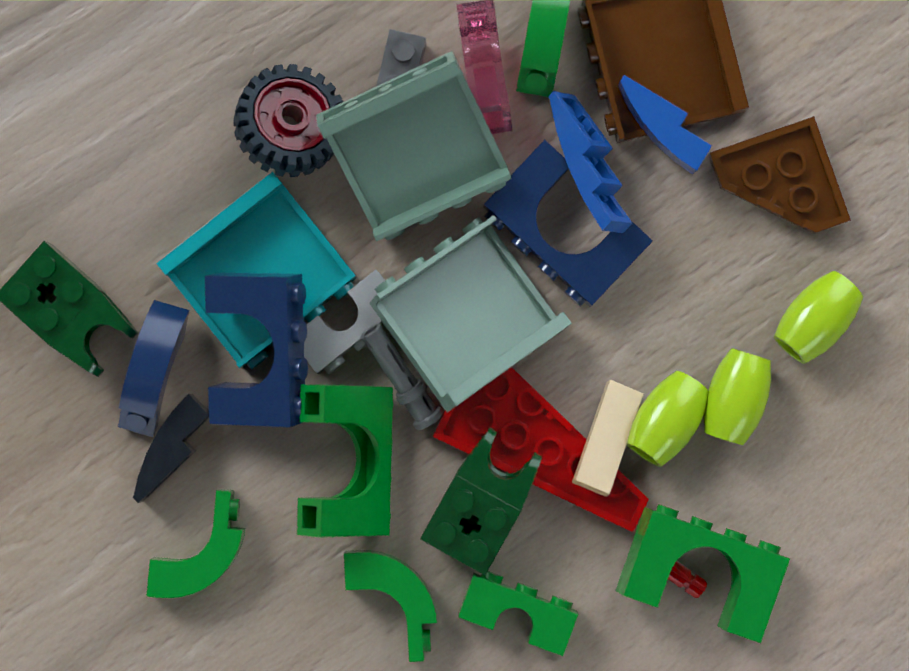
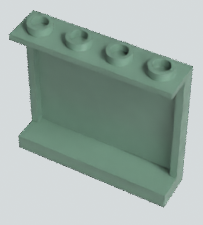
[316,51,512,241]
[369,215,572,412]

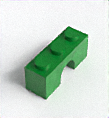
[458,571,579,656]

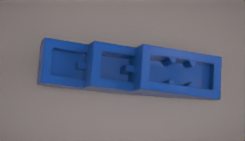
[549,91,632,233]

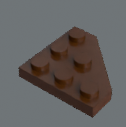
[708,116,851,233]

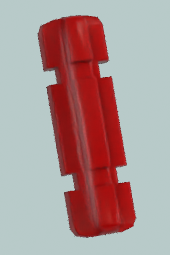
[668,561,707,598]

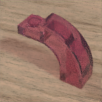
[456,0,513,134]

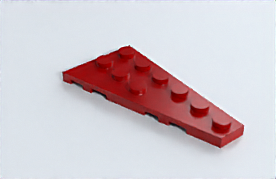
[433,367,649,532]

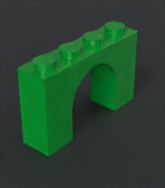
[297,385,393,537]
[615,504,790,643]

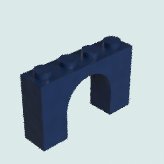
[483,139,653,307]
[205,272,308,427]

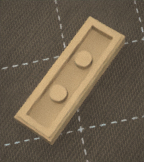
[572,380,644,496]

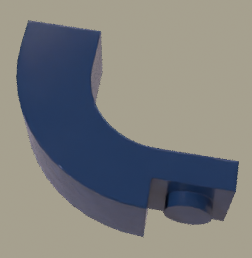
[118,300,190,437]

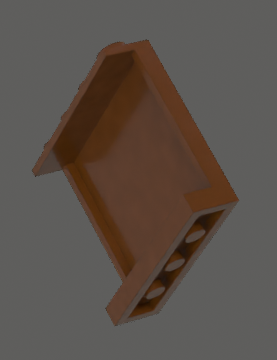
[577,0,749,143]

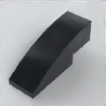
[133,394,209,503]

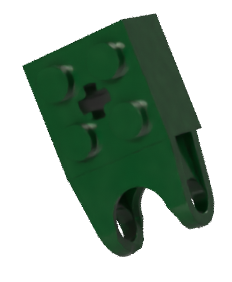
[0,241,138,377]
[420,428,542,575]

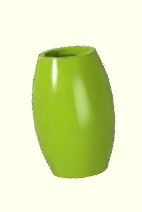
[774,271,863,364]
[704,348,771,445]
[627,371,709,467]

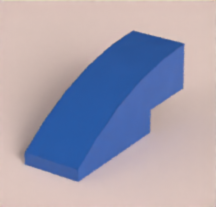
[618,75,712,175]

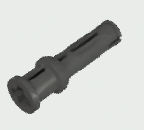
[360,324,444,430]

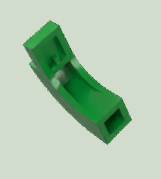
[516,0,570,97]
[146,489,246,598]
[344,550,437,662]

